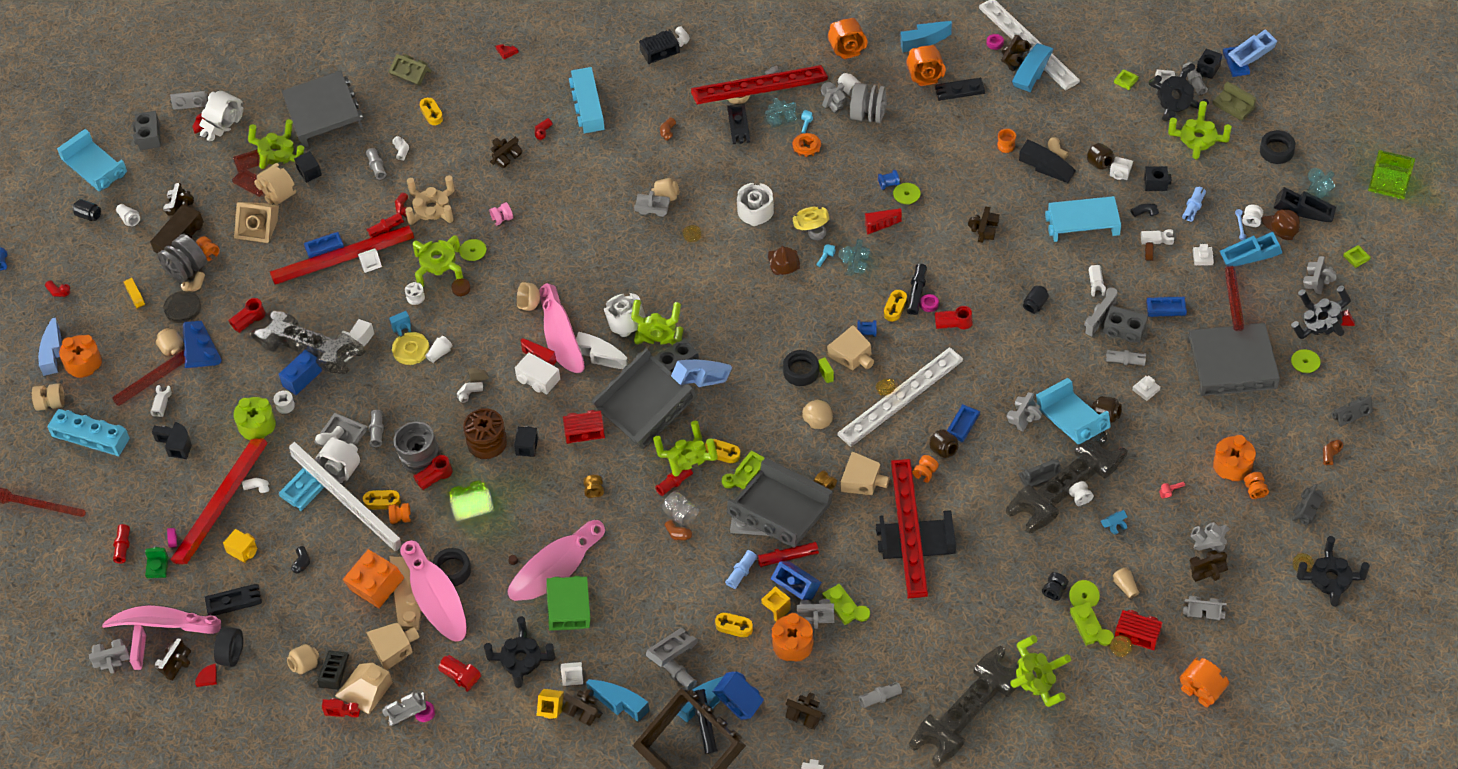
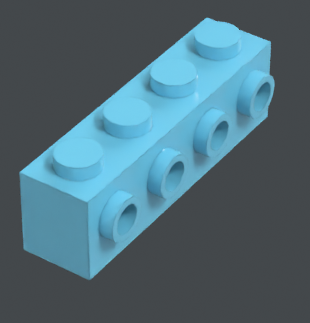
[569,67,605,133]
[47,409,130,456]

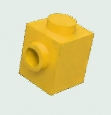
[223,529,257,563]
[537,689,564,719]

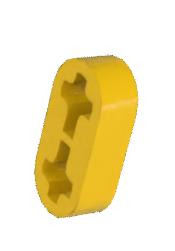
[420,97,443,125]
[123,278,145,309]
[884,290,907,322]
[705,439,741,464]
[363,490,401,510]
[715,613,753,637]

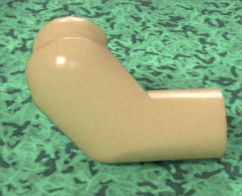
[1048,137,1069,160]

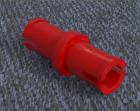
[366,212,404,238]
[655,469,693,496]
[113,524,130,564]

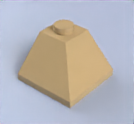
[234,202,279,243]
[335,663,393,714]

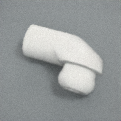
[675,26,690,47]
[392,136,409,161]
[457,382,483,403]
[315,426,345,445]
[242,478,269,493]

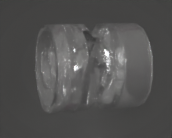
[662,491,699,528]

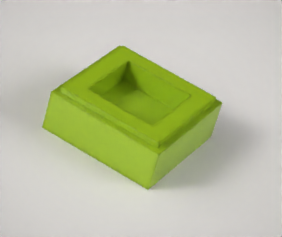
[1114,69,1139,90]
[1343,245,1371,268]
[819,357,834,383]

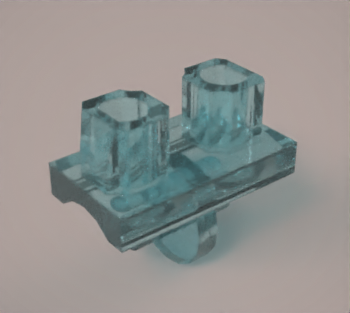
[763,97,797,128]
[1306,168,1335,199]
[838,239,870,275]

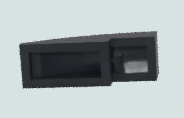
[1019,139,1076,183]
[1274,187,1336,223]

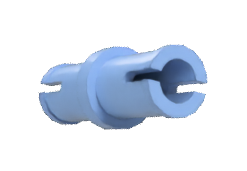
[1182,187,1206,222]
[725,550,757,589]

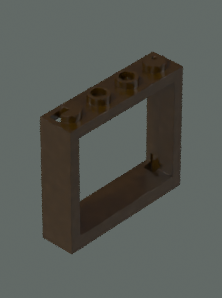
[632,688,746,769]

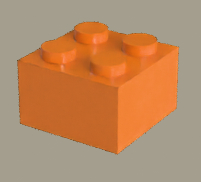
[342,549,404,609]

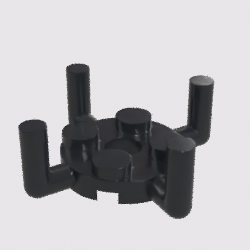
[1148,63,1209,121]
[1291,286,1351,339]
[1296,536,1370,607]
[484,616,556,688]

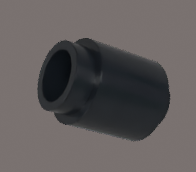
[73,199,101,221]
[1023,286,1049,314]

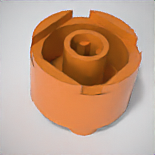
[828,18,867,59]
[906,45,946,86]
[59,335,102,378]
[1213,435,1256,481]
[772,613,813,662]
[1180,657,1229,708]

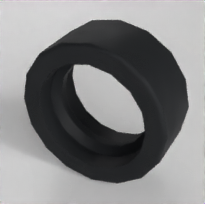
[1260,130,1296,164]
[783,350,819,386]
[432,548,471,586]
[214,626,244,667]

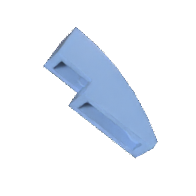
[1228,29,1277,67]
[38,318,62,376]
[671,360,732,387]

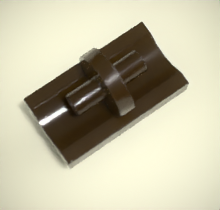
[1001,35,1031,71]
[490,136,523,169]
[163,182,194,216]
[968,206,1000,243]
[1189,550,1228,582]
[154,638,191,681]
[562,689,603,726]
[785,692,825,730]

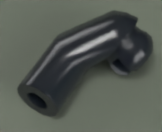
[1130,204,1159,217]
[291,546,310,574]

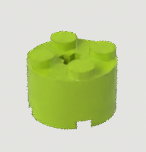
[234,397,276,440]

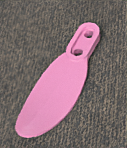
[539,283,585,373]
[508,520,605,601]
[400,540,467,642]
[102,606,221,634]

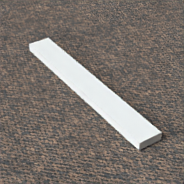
[979,0,1080,90]
[838,347,963,447]
[289,442,401,551]

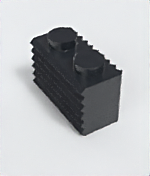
[639,29,680,64]

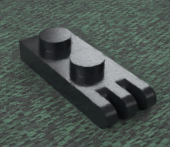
[935,77,985,101]
[727,104,750,144]
[204,584,262,616]

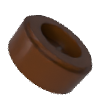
[1145,242,1154,261]
[451,278,471,297]

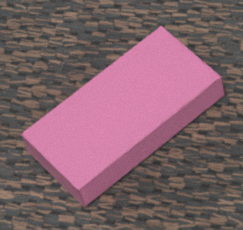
[130,625,146,670]

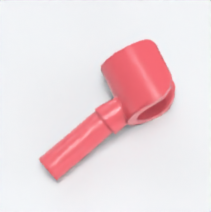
[1159,482,1185,498]

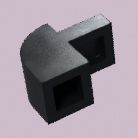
[152,422,192,460]

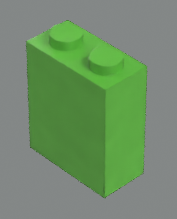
[546,576,590,631]

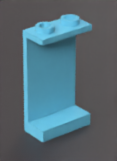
[57,129,127,192]
[1045,196,1121,242]
[1036,378,1111,445]

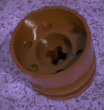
[463,408,507,459]

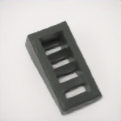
[317,650,349,690]

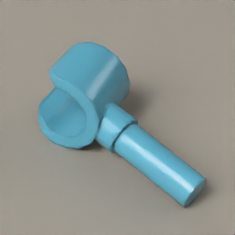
[801,110,813,133]
[816,244,836,267]

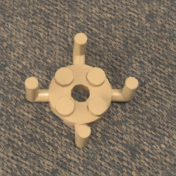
[405,175,455,225]

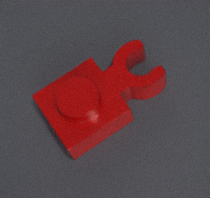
[321,698,360,718]

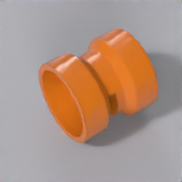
[997,129,1016,153]
[196,236,220,261]
[912,455,939,483]
[1244,472,1269,499]
[388,503,411,524]

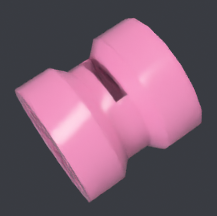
[489,202,513,226]

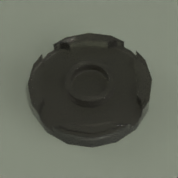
[163,291,201,323]

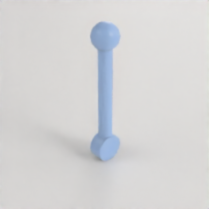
[1235,209,1246,240]

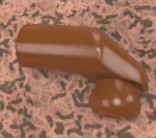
[660,117,676,140]
[1323,439,1344,465]
[664,520,692,541]

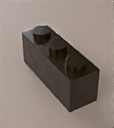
[150,204,204,254]

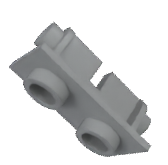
[170,91,208,110]
[1183,596,1227,621]
[382,692,426,726]

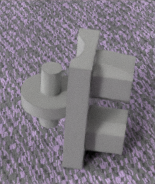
[821,82,847,113]
[634,191,670,217]
[1303,257,1337,294]
[1007,392,1042,431]
[1191,522,1230,552]
[797,599,834,629]
[89,639,130,674]

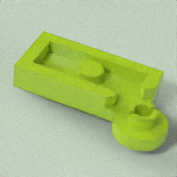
[722,450,765,490]
[822,584,870,625]
[1070,602,1114,646]

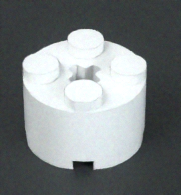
[202,91,243,131]
[737,183,774,226]
[604,293,646,337]
[314,437,360,483]

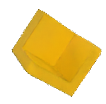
[761,586,791,622]

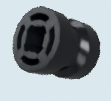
[1042,572,1069,601]

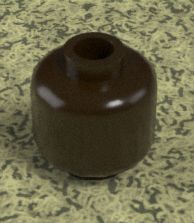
[1087,143,1114,170]
[1092,396,1122,423]
[929,429,958,458]

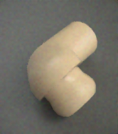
[181,271,205,294]

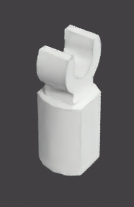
[1141,229,1174,245]
[1089,265,1106,297]
[151,385,172,417]

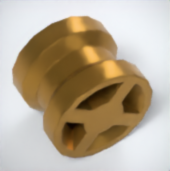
[813,470,837,490]
[583,475,604,498]

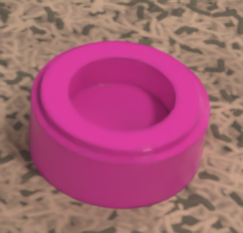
[986,34,1004,50]
[920,294,939,312]
[167,528,177,548]
[415,701,435,722]

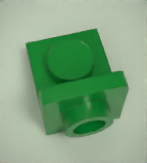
[145,547,169,578]

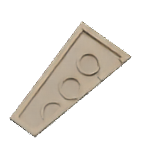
[389,556,430,630]

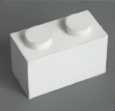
[515,352,560,394]

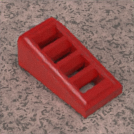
[865,208,902,235]
[520,338,557,366]

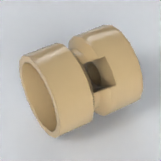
[32,383,65,411]

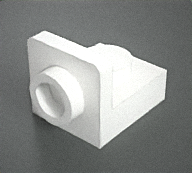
[1110,157,1133,180]

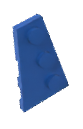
[183,321,222,368]

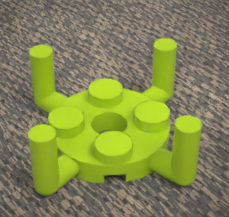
[1168,101,1232,159]
[248,119,304,169]
[413,235,464,287]
[631,300,684,345]
[653,420,718,476]
[1010,635,1071,707]

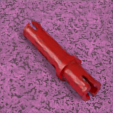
[757,541,819,568]

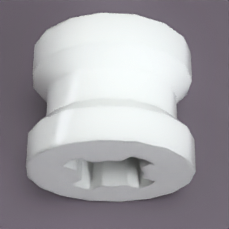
[1242,205,1263,228]
[405,282,425,305]
[273,391,295,414]
[1069,481,1094,506]

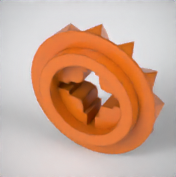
[792,133,821,157]

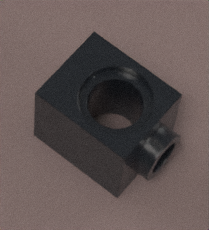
[1196,48,1222,79]
[294,151,322,183]
[1144,166,1172,191]
[514,426,539,457]

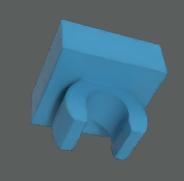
[389,311,411,336]
[1101,510,1127,534]

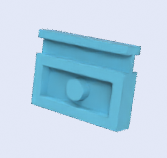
[279,468,324,511]

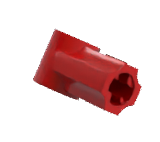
[228,298,266,333]
[935,306,973,330]
[413,455,453,490]
[438,655,482,692]

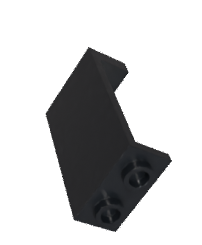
[876,510,956,559]

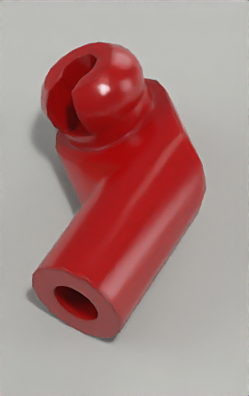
[535,118,553,140]
[395,193,408,217]
[45,280,70,297]

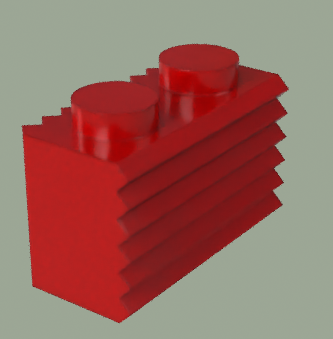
[563,410,605,444]
[1114,610,1163,650]

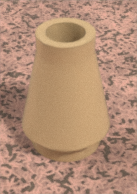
[1113,567,1140,599]

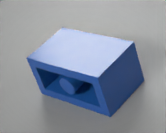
[279,350,322,395]
[771,561,822,600]
[712,671,764,720]

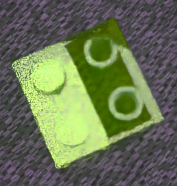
[1368,150,1416,199]
[447,480,494,521]

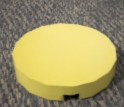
[793,206,829,230]
[392,332,430,365]

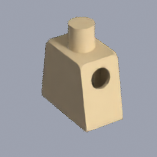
[827,325,874,370]
[841,452,890,495]
[366,623,419,670]

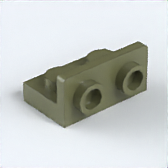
[388,54,432,86]
[1213,82,1256,121]

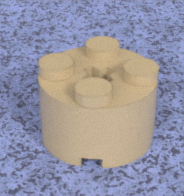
[254,163,296,205]

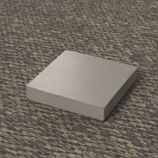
[314,413,368,447]

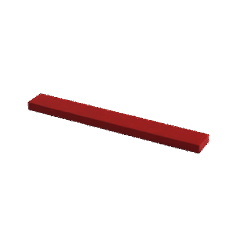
[691,65,828,105]
[270,225,414,285]
[170,438,268,564]
[891,459,928,599]

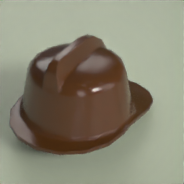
[1262,210,1300,240]
[768,246,800,275]

